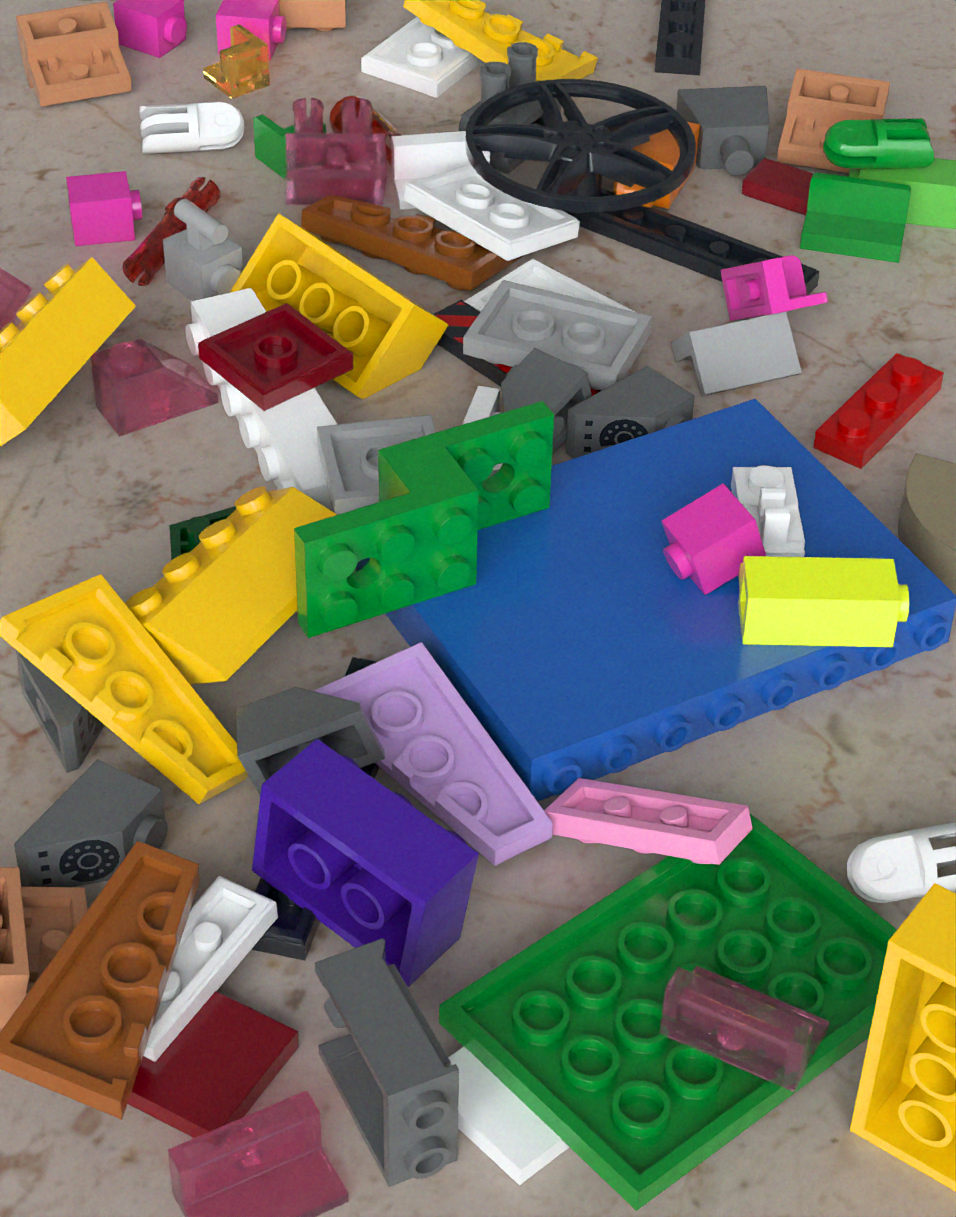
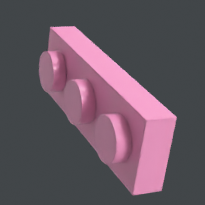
[544,778,752,865]

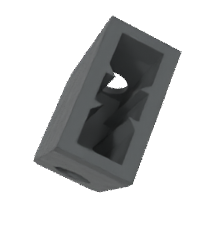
[676,86,769,175]

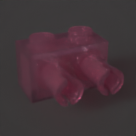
[284,98,387,205]

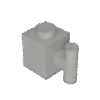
[163,199,243,301]

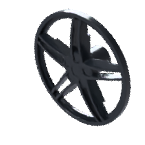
[465,79,696,213]

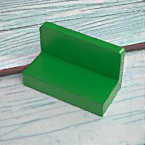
[800,172,911,263]

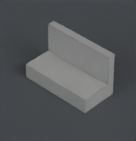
[671,311,802,396]

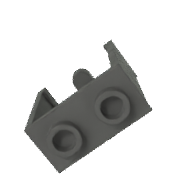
[315,938,459,1187]

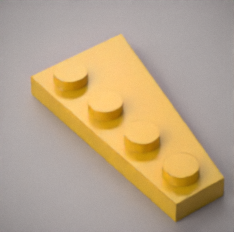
[403,0,598,82]
[0,574,248,804]

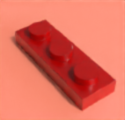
[813,353,944,469]

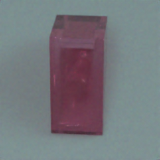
[91,338,218,437]

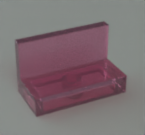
[660,966,829,1092]
[167,1090,349,1217]

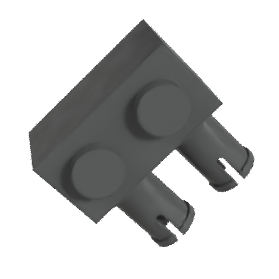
[459,42,561,174]

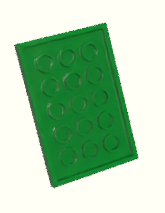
[439,814,897,1211]

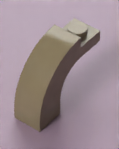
[898,453,956,595]

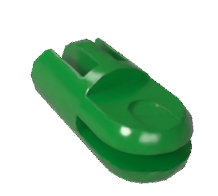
[823,118,934,169]

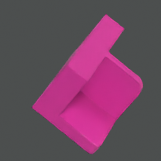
[720,255,828,321]

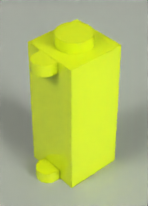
[738,556,909,647]

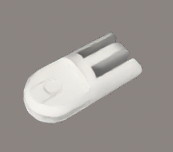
[139,101,245,154]
[847,821,956,903]

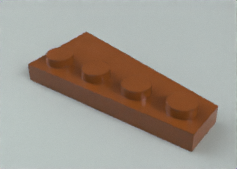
[301,194,522,291]
[0,841,200,1120]

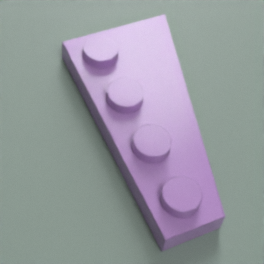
[314,642,553,866]

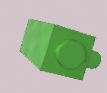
[848,158,956,229]

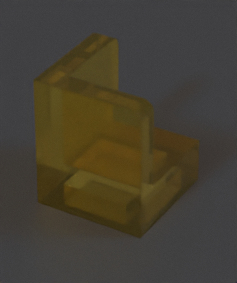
[203,24,270,99]

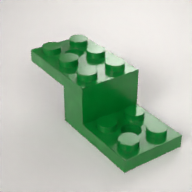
[294,401,554,638]

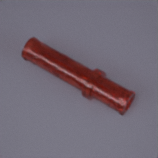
[122,177,221,286]

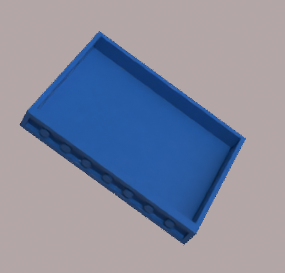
[356,399,956,802]

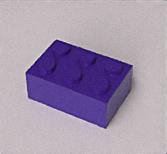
[252,739,479,987]

